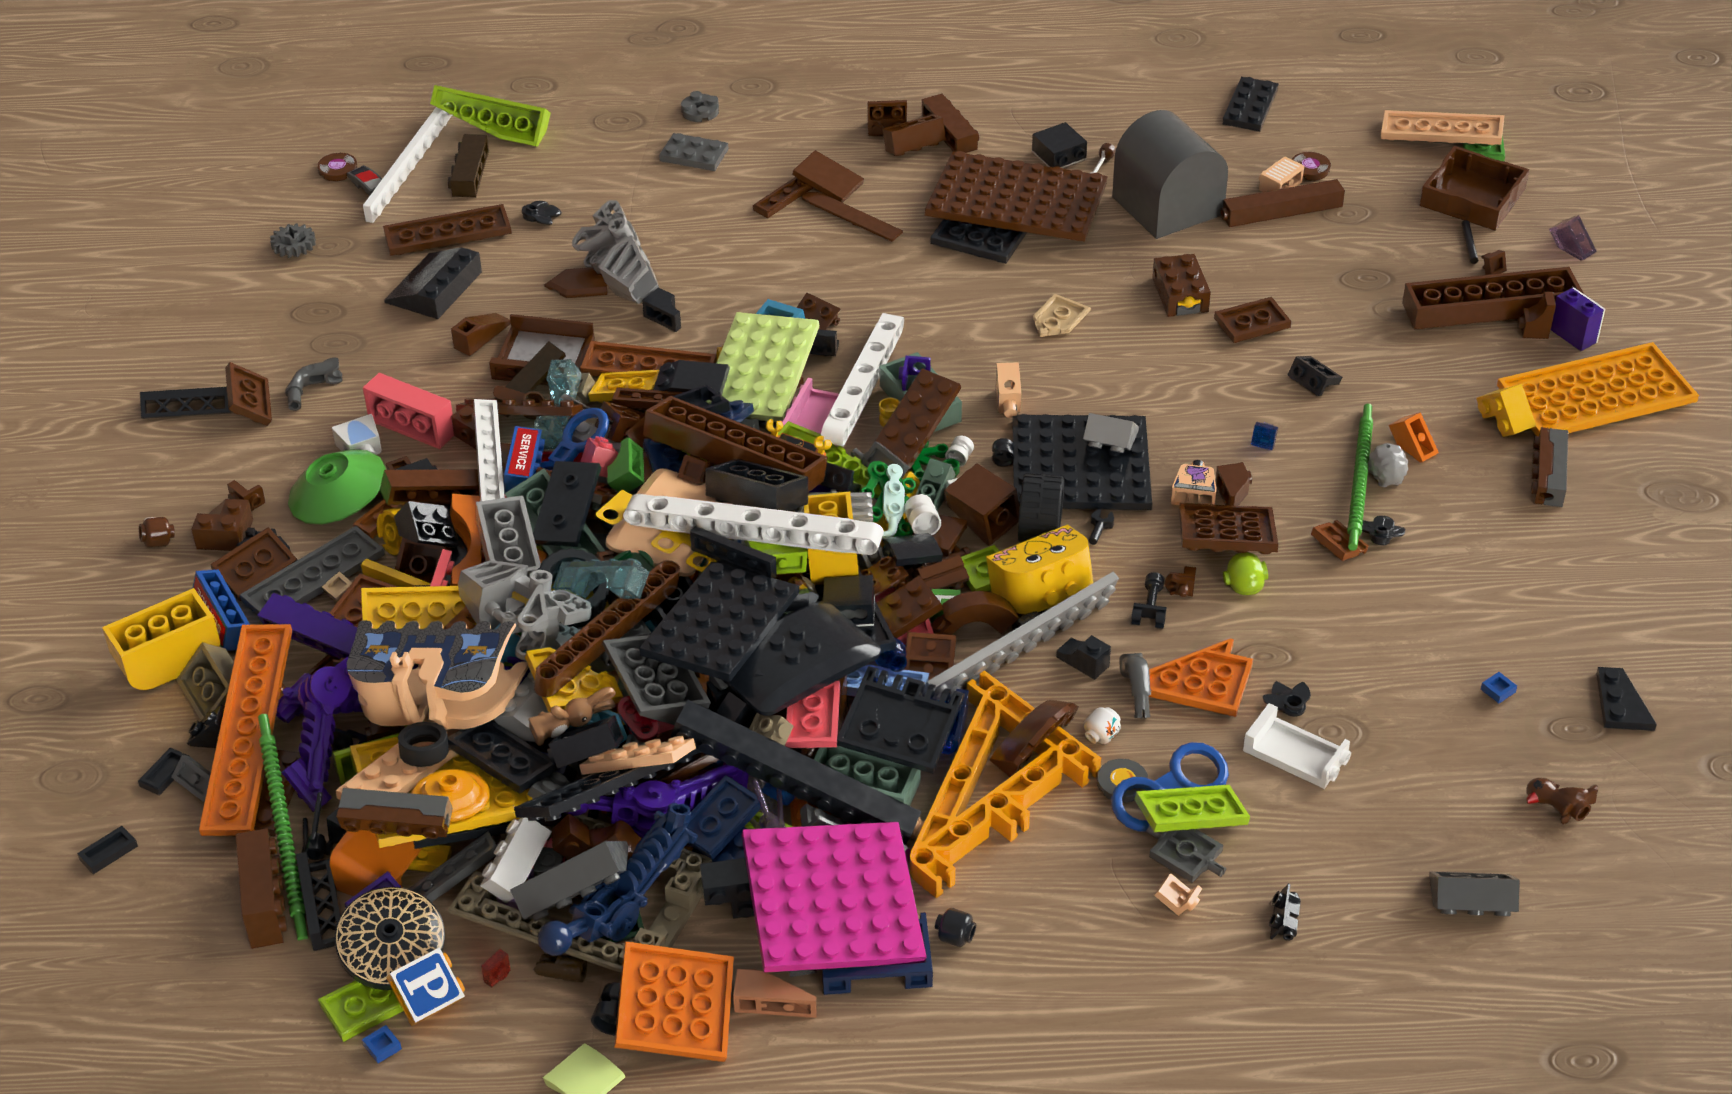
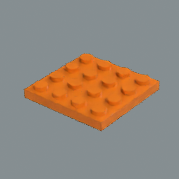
[614,942,734,1062]

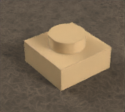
[322,572,353,602]

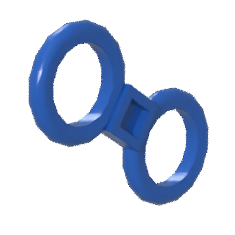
[540,408,609,470]
[1111,742,1229,832]

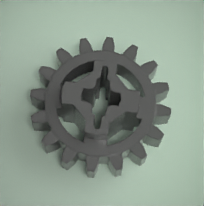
[270,223,316,258]

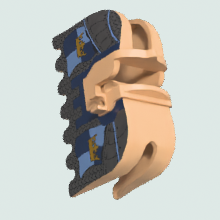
[347,620,529,730]

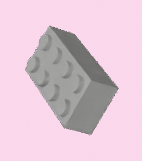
[476,496,541,578]

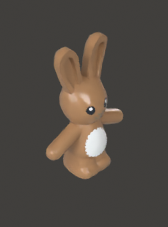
[528,687,616,746]

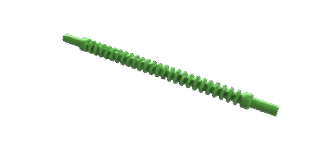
[1347,404,1374,551]
[258,714,308,941]

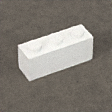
[480,818,552,903]

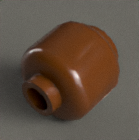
[139,517,175,547]

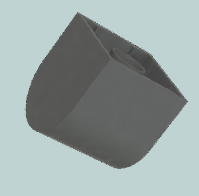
[1112,110,1228,239]

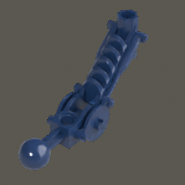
[538,803,698,956]

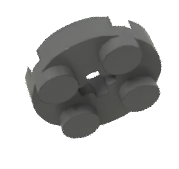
[681,91,719,122]

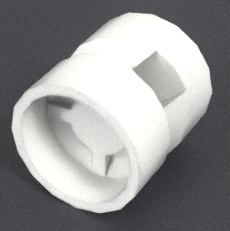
[904,494,941,535]

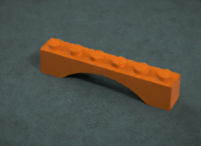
[450,494,485,586]

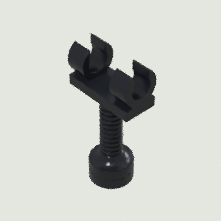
[1131,572,1167,629]

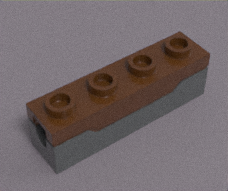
[1531,427,1568,507]
[336,788,453,839]

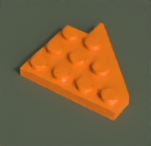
[1149,638,1253,717]

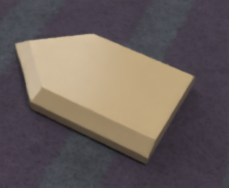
[1033,294,1091,337]

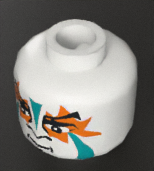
[1084,707,1121,744]

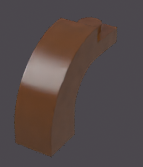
[931,591,1019,635]

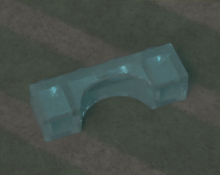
[534,359,582,449]
[552,558,649,599]

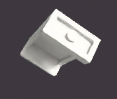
[1243,703,1351,789]

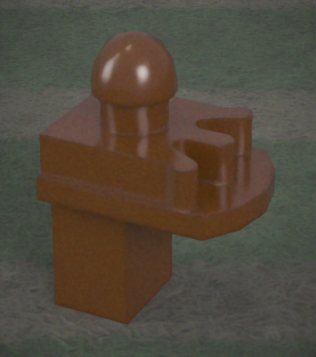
[1165,566,1196,597]

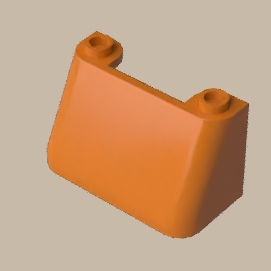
[330,830,422,896]

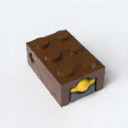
[1152,254,1211,317]

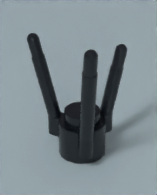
[301,792,334,860]

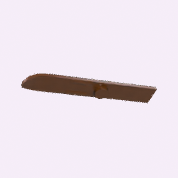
[801,192,903,242]

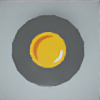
[1097,759,1148,803]

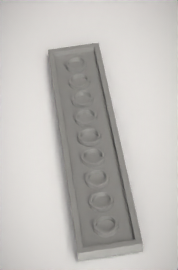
[922,571,1119,701]

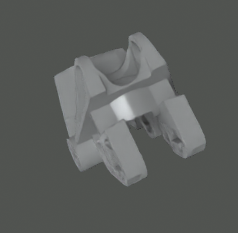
[572,200,659,304]
[458,560,592,660]

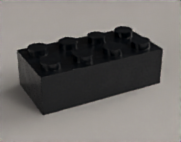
[705,458,808,511]

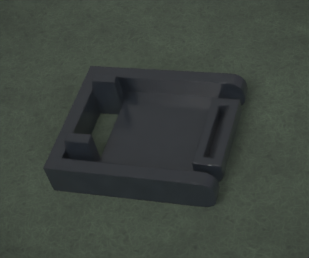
[662,385,730,414]

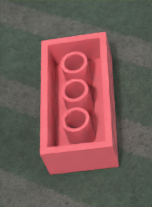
[363,373,454,449]

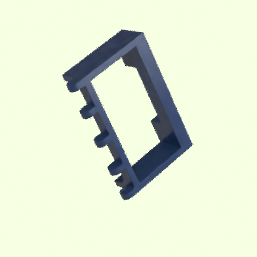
[822,912,933,995]

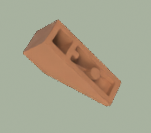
[733,969,817,1018]

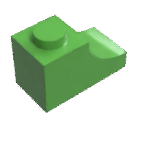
[607,437,644,492]

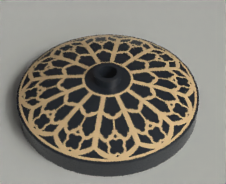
[335,887,445,990]

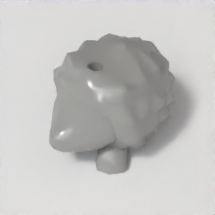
[1368,443,1408,487]

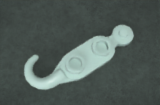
[873,464,905,539]

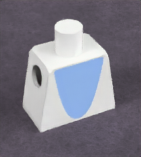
[332,414,382,455]

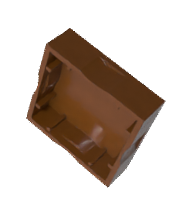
[1420,146,1530,231]

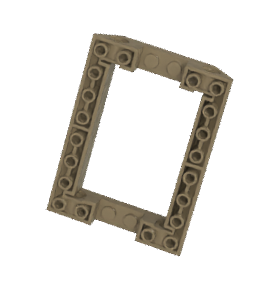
[448,815,712,973]

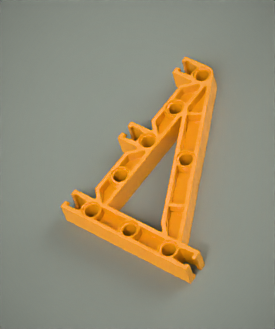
[910,670,1101,898]

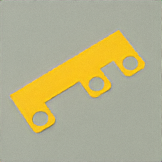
[596,490,717,572]

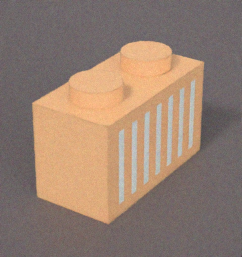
[1259,157,1304,192]

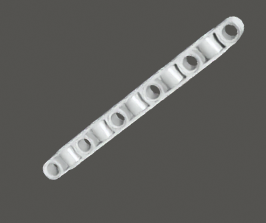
[821,313,904,447]
[623,494,884,555]

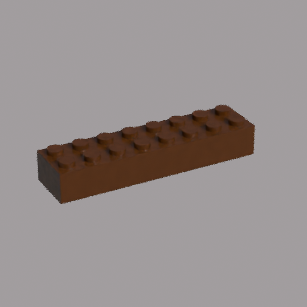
[1402,267,1583,330]
[643,396,827,492]

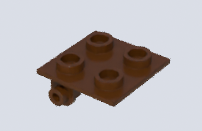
[796,293,841,330]
[860,556,909,596]

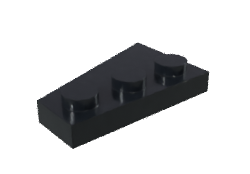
[1596,667,1657,731]

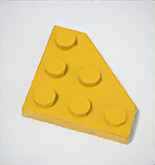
[525,647,623,712]

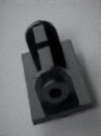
[1269,883,1301,941]

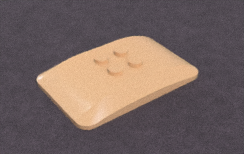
[605,469,733,577]

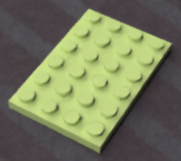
[705,312,820,422]

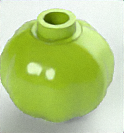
[1223,552,1268,595]

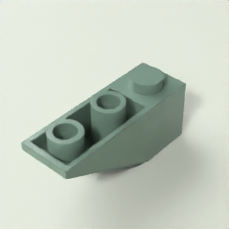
[916,458,956,511]

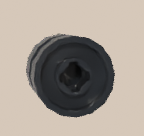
[591,982,620,1036]

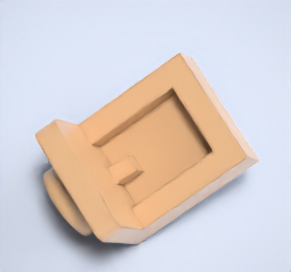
[1154,874,1202,916]

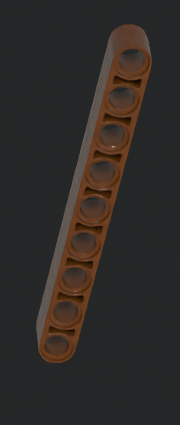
[534,560,680,697]

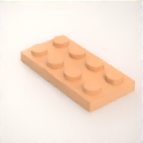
[580,736,696,775]

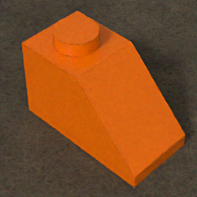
[1388,412,1439,462]

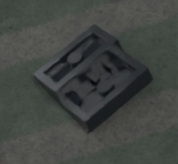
[883,533,943,566]

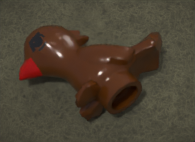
[1526,778,1598,824]

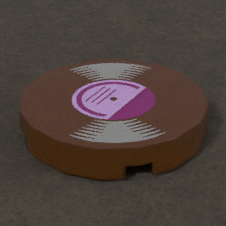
[318,152,358,181]
[1292,152,1331,181]

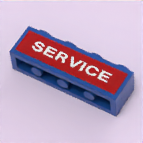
[503,426,545,494]
[193,569,250,651]

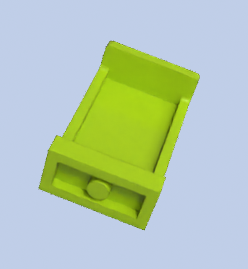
[744,540,808,574]

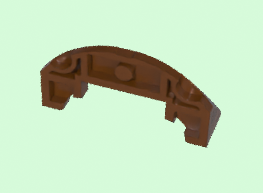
[990,700,1079,777]

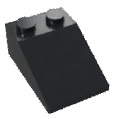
[653,360,730,395]

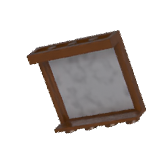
[489,314,595,387]

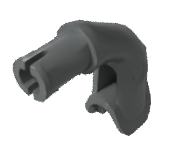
[285,357,342,411]
[1119,653,1151,718]

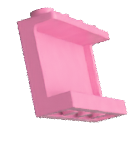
[781,378,839,446]

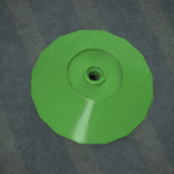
[288,449,386,525]

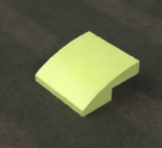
[543,1043,625,1094]

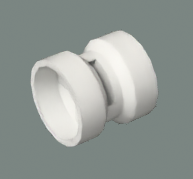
[945,435,974,467]

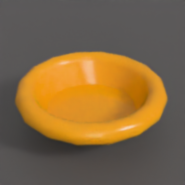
[411,769,490,822]

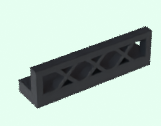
[140,386,231,419]
[296,852,341,951]

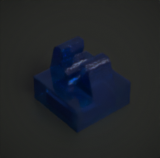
[1251,422,1278,450]

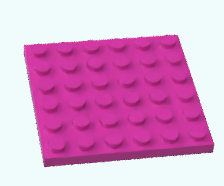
[742,822,926,972]

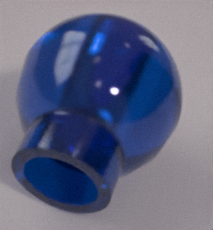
[875,637,907,672]

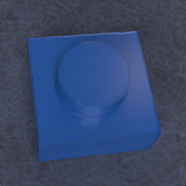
[1481,672,1517,704]
[362,1025,402,1063]

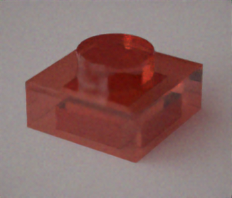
[481,949,511,988]

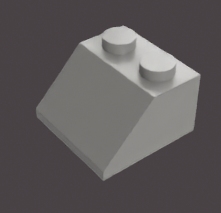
[1083,413,1139,453]

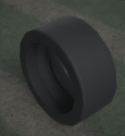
[398,722,449,767]

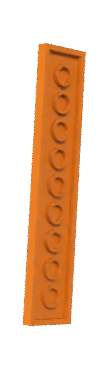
[199,624,293,836]

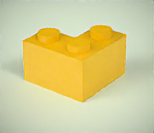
[1476,384,1536,437]

